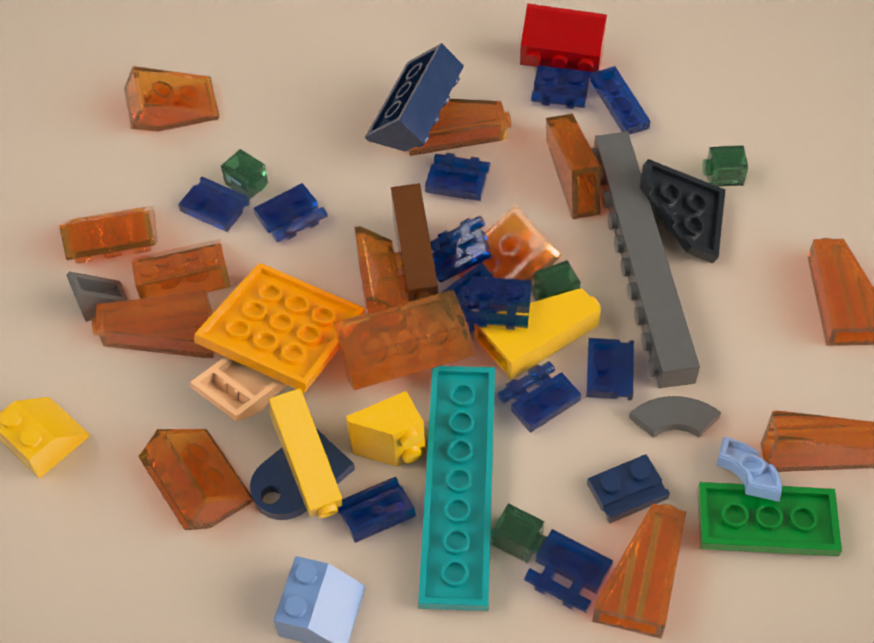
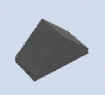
[66,271,129,322]

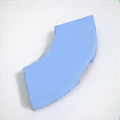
[717,437,782,502]

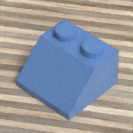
[273,556,365,643]

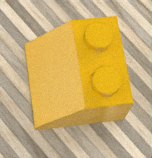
[346,391,425,467]
[0,397,90,478]

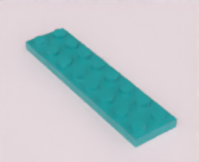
[418,365,495,611]

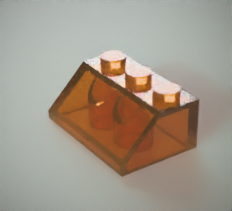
[59,205,158,263]
[354,226,411,335]
[131,239,231,307]
[138,429,253,530]

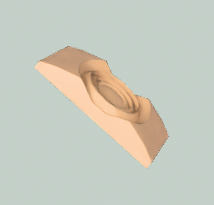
[190,357,289,422]

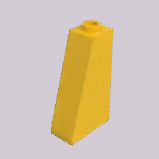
[474,288,601,380]
[269,388,342,519]

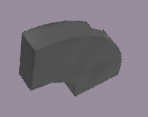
[629,396,721,438]

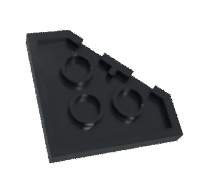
[640,159,726,263]

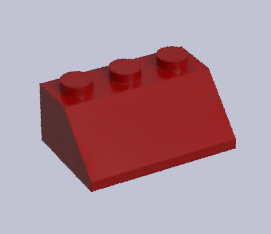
[520,3,607,76]

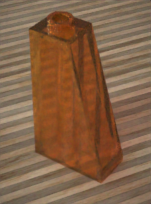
[408,99,511,156]
[546,113,600,219]
[807,238,874,346]
[92,291,214,358]
[760,411,874,472]
[592,504,686,639]

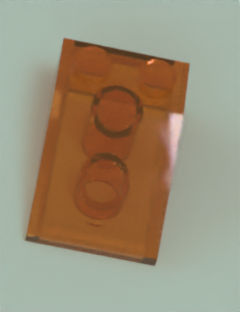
[124,66,219,132]
[450,205,562,307]

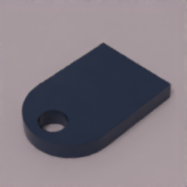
[250,428,355,520]

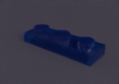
[590,66,651,135]

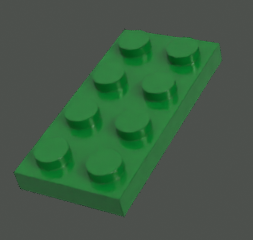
[697,482,842,556]

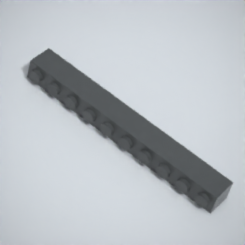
[589,132,700,389]

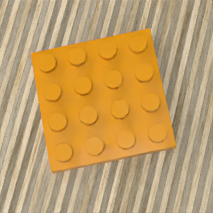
[194,262,365,393]

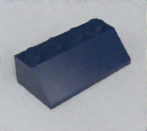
[365,43,464,152]

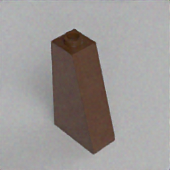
[391,183,439,308]

